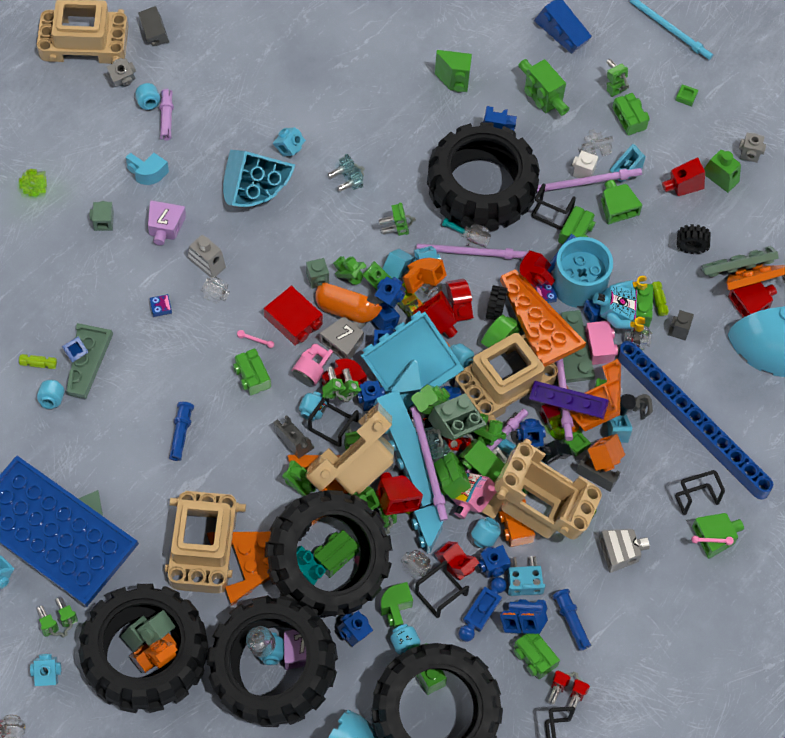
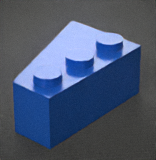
[534,0,592,54]

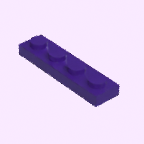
[529,381,609,419]

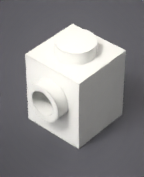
[572,150,598,178]

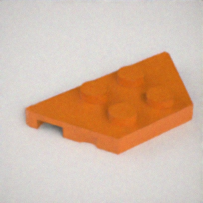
[726,264,785,290]

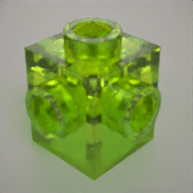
[19,169,47,196]

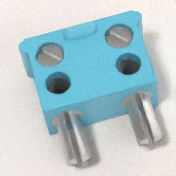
[508,556,545,596]

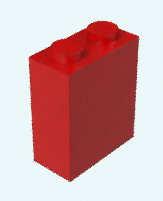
[264,285,323,346]

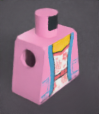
[452,472,496,519]

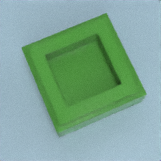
[675,84,698,107]
[563,429,591,457]

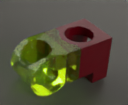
[539,404,565,440]

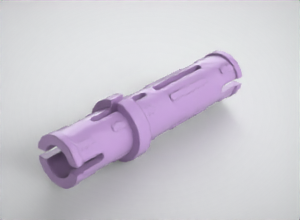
[159,89,174,141]

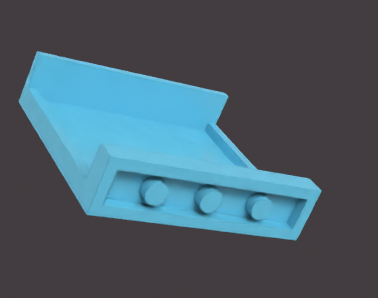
[360,311,465,409]

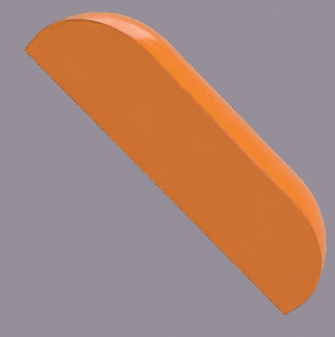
[315,283,382,323]

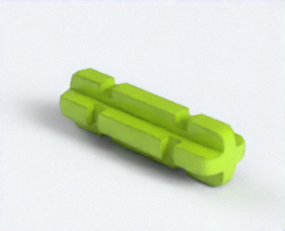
[652,281,669,316]
[19,354,57,369]

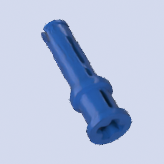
[169,401,194,461]
[552,589,591,651]

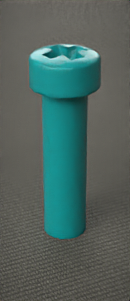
[442,218,468,235]

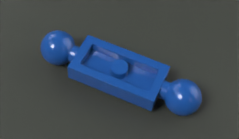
[458,577,507,642]

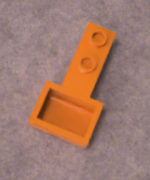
[129,633,179,673]

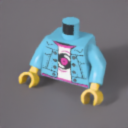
[593,276,647,332]

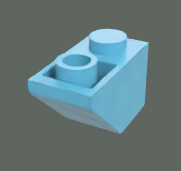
[411,505,443,554]

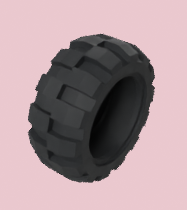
[427,122,540,232]
[265,490,393,617]
[78,583,208,713]
[207,595,338,727]
[371,643,503,738]

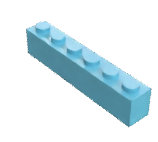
[373,390,443,509]

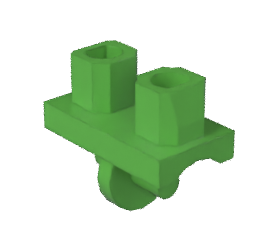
[333,256,367,285]
[362,261,392,290]
[474,413,506,446]
[282,460,317,496]

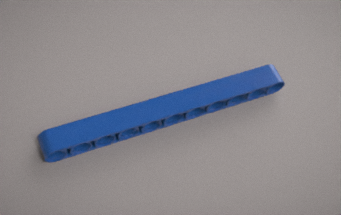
[618,341,774,500]

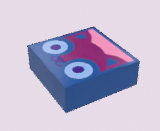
[534,284,557,303]
[150,294,172,317]

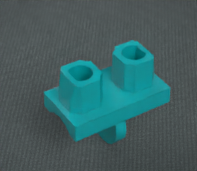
[296,546,326,585]

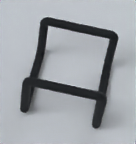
[532,183,576,230]
[308,397,359,447]
[675,470,725,515]
[415,561,469,618]
[545,706,575,738]

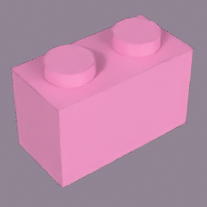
[585,321,618,365]

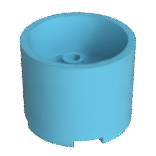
[553,237,613,308]

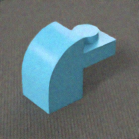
[125,153,169,185]

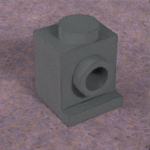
[668,310,694,341]

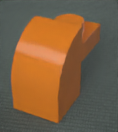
[403,258,447,294]

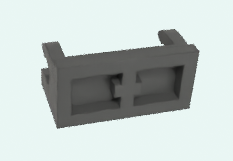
[138,6,169,46]
[273,415,314,458]
[576,453,621,492]

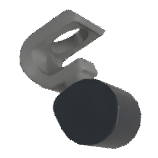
[620,394,653,420]

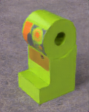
[397,283,423,320]

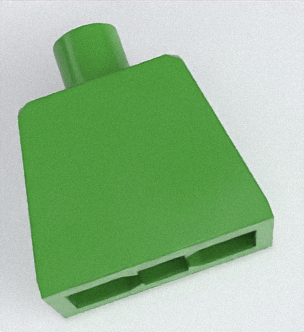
[704,150,741,193]
[601,180,642,225]
[692,513,744,559]

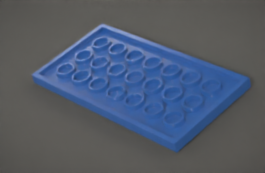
[0,456,139,607]

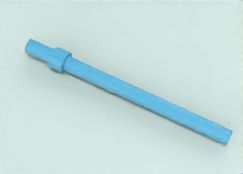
[630,0,713,60]

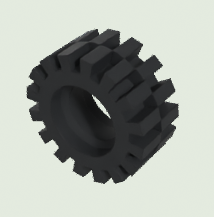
[677,224,711,254]
[486,285,508,320]

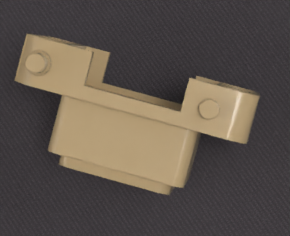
[37,0,129,64]
[454,333,558,424]
[306,403,394,495]
[494,439,602,540]
[165,491,246,594]

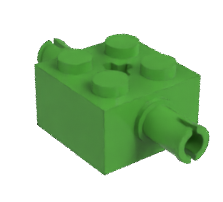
[518,59,570,116]

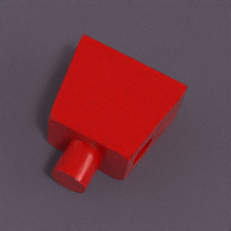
[662,157,705,196]
[728,282,777,318]
[413,291,457,338]
[376,472,423,515]

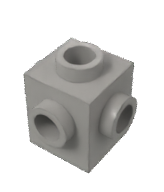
[107,58,136,87]
[739,133,766,163]

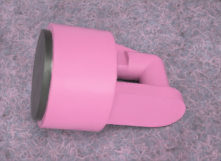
[292,344,334,387]

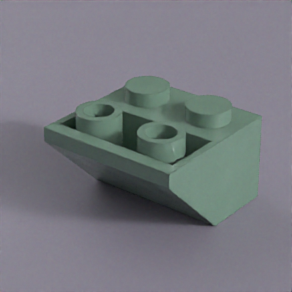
[428,393,487,440]

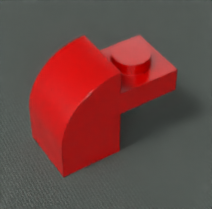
[520,250,555,288]
[445,279,474,321]
[322,358,367,386]
[434,541,479,580]

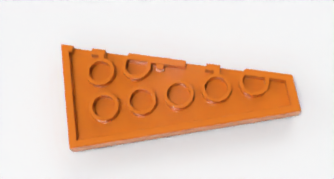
[500,269,586,367]

